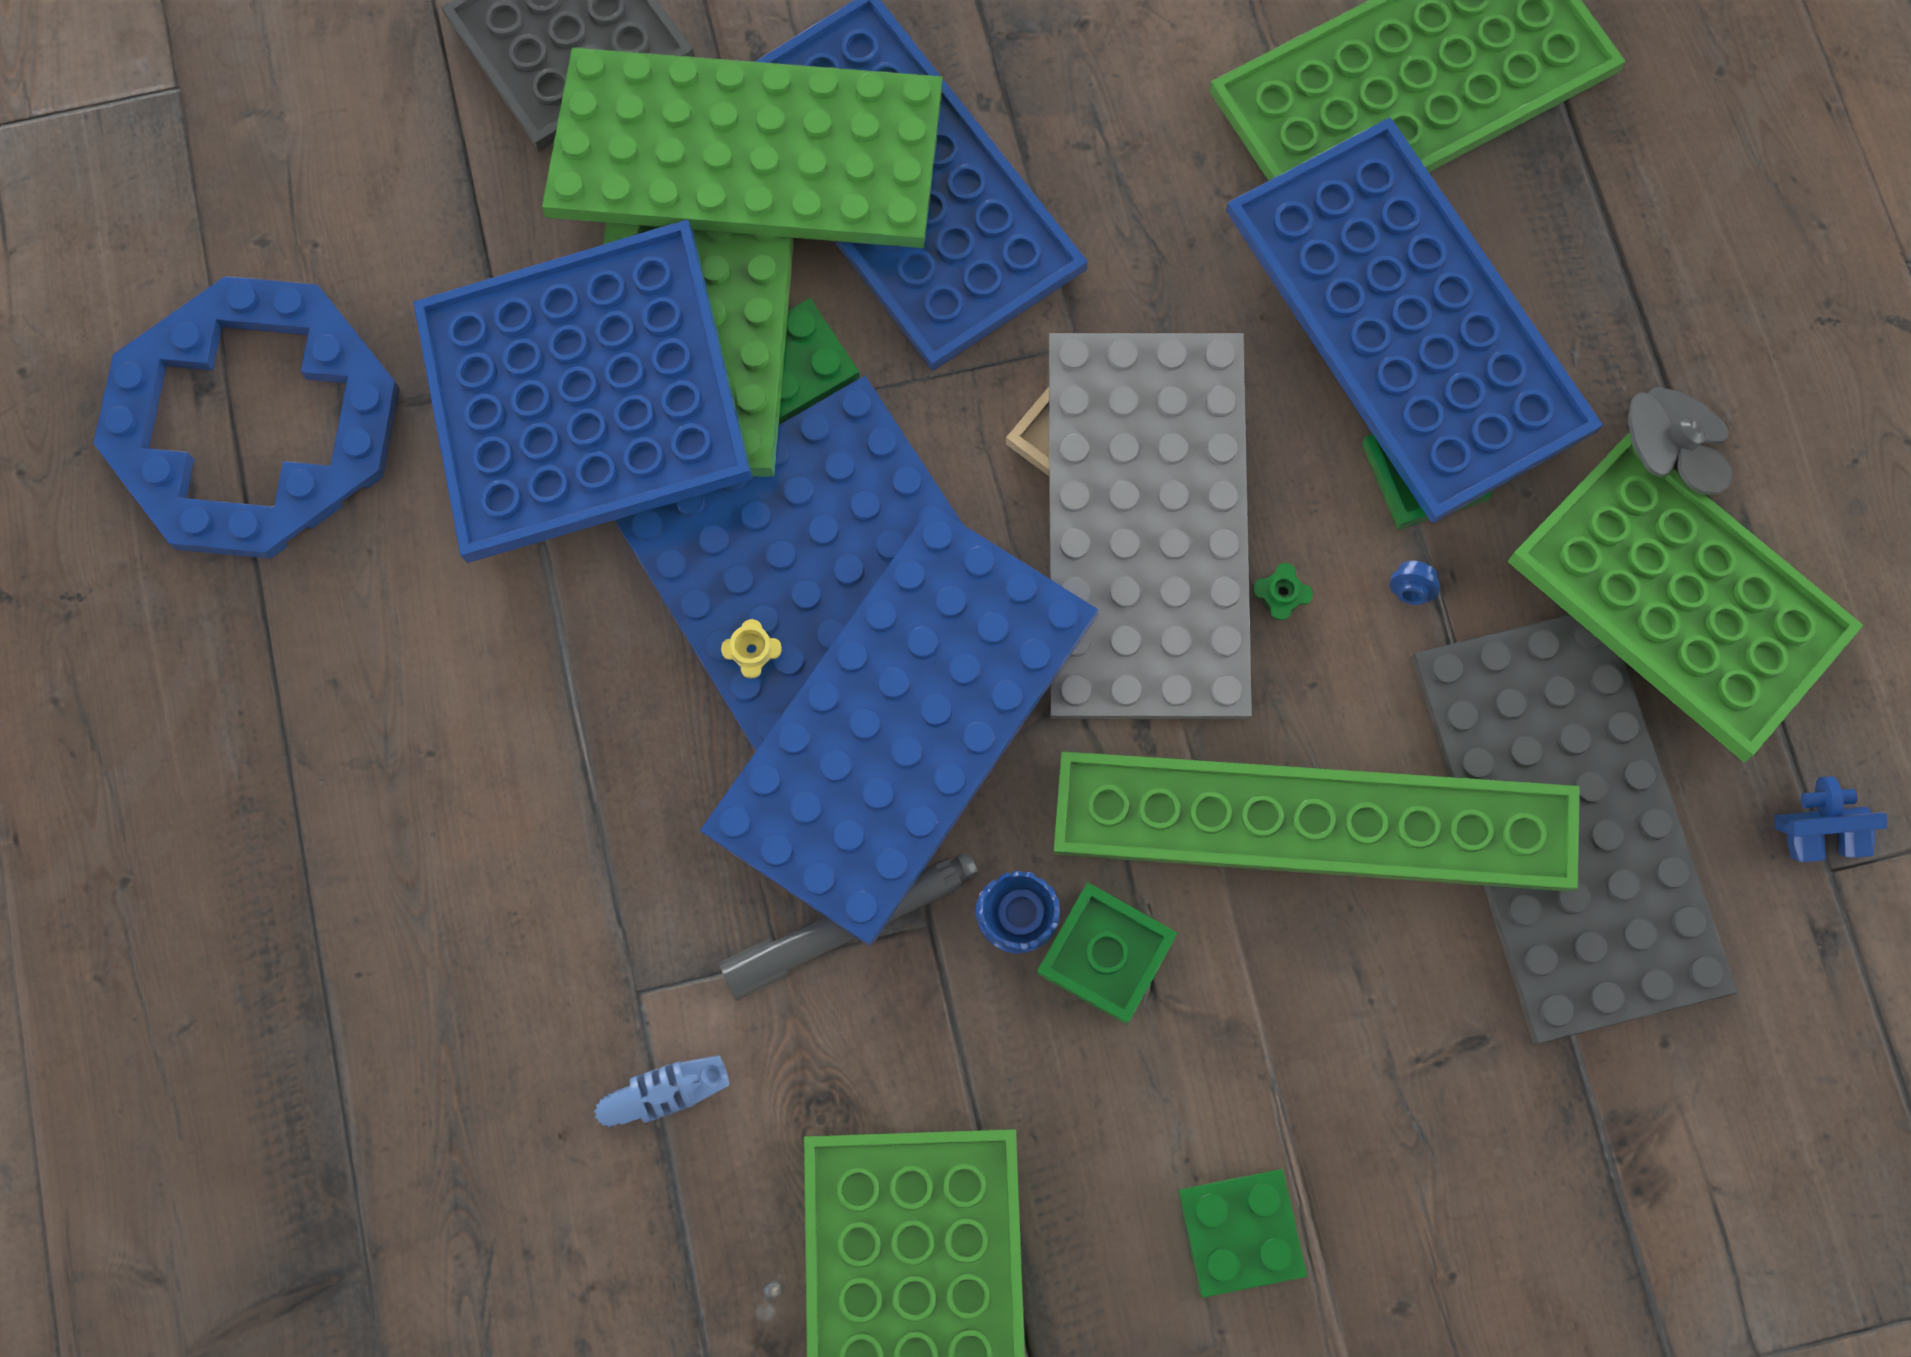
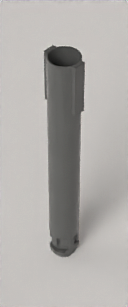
[719,853,979,1001]

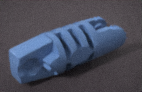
[594,1055,730,1128]

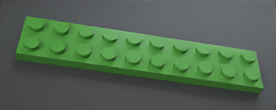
[1054,751,1580,892]

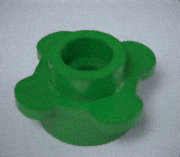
[1253,563,1313,621]

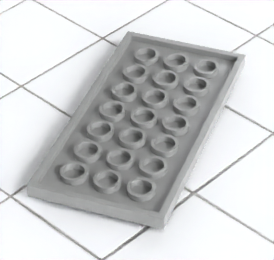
[1049,333,1252,720]

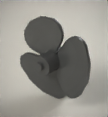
[1628,387,1733,495]

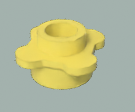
[721,619,782,679]

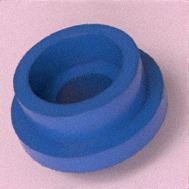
[1389,561,1440,605]

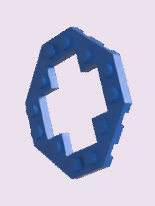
[93,276,400,559]

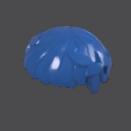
[976,871,1060,953]

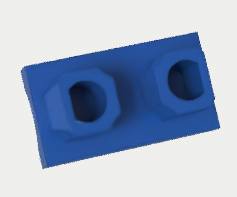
[1774,776,1887,862]

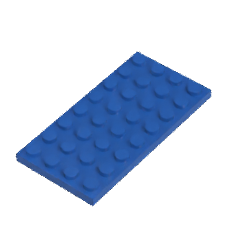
[755,0,1088,371]
[1226,117,1603,524]
[700,505,1098,947]

